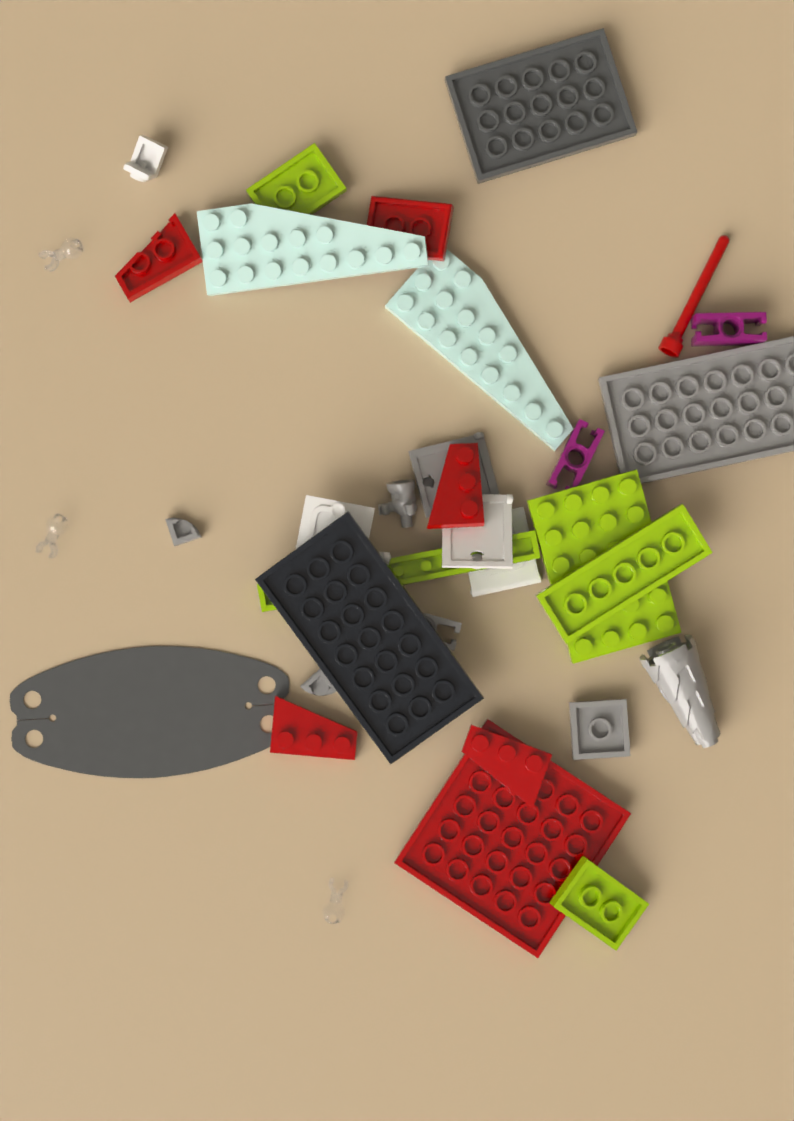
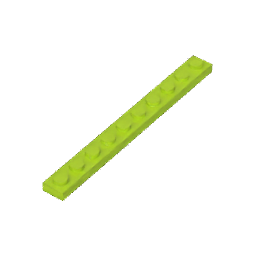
[257,530,541,612]

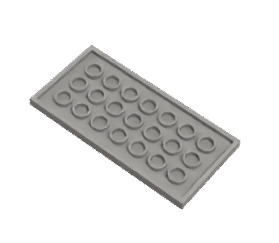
[598,336,794,484]

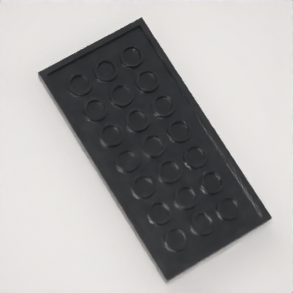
[255,511,484,765]

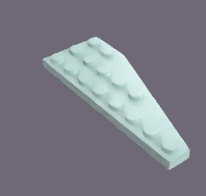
[197,203,429,296]
[385,249,573,451]

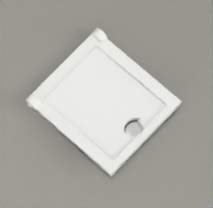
[442,494,514,570]
[296,495,375,549]
[468,507,541,597]

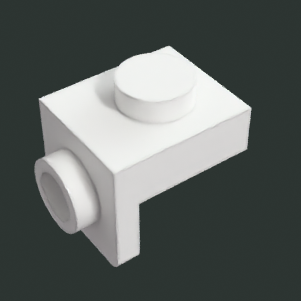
[123,135,168,182]

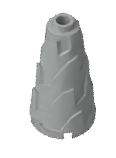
[640,635,720,748]

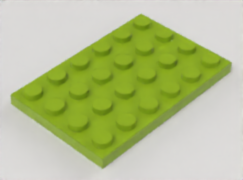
[527,469,682,664]

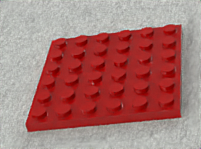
[394,719,631,958]

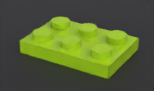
[246,143,347,215]
[549,856,649,951]

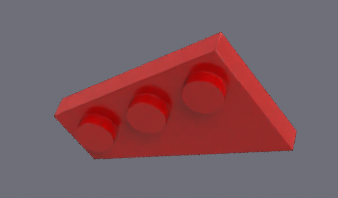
[115,213,203,303]
[427,443,484,529]
[270,696,357,760]
[461,724,552,808]

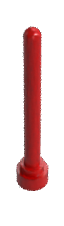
[658,235,730,358]

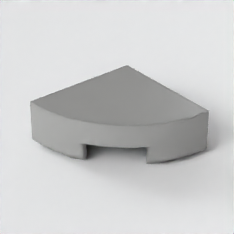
[165,518,202,546]
[300,669,336,696]

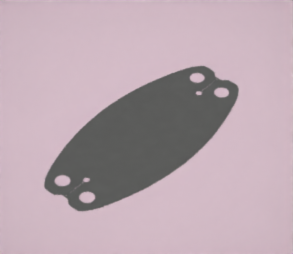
[10,646,289,778]

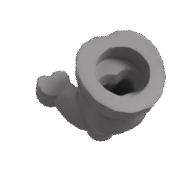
[378,479,417,528]

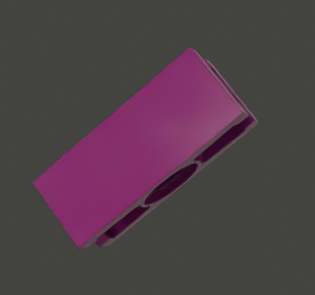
[690,312,767,347]
[546,419,605,490]

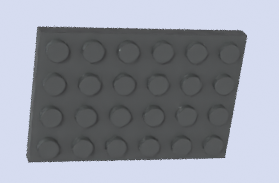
[445,28,637,184]

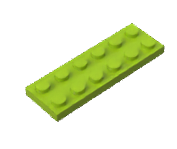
[535,504,713,644]

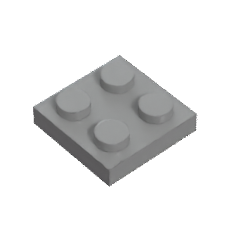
[569,699,631,760]

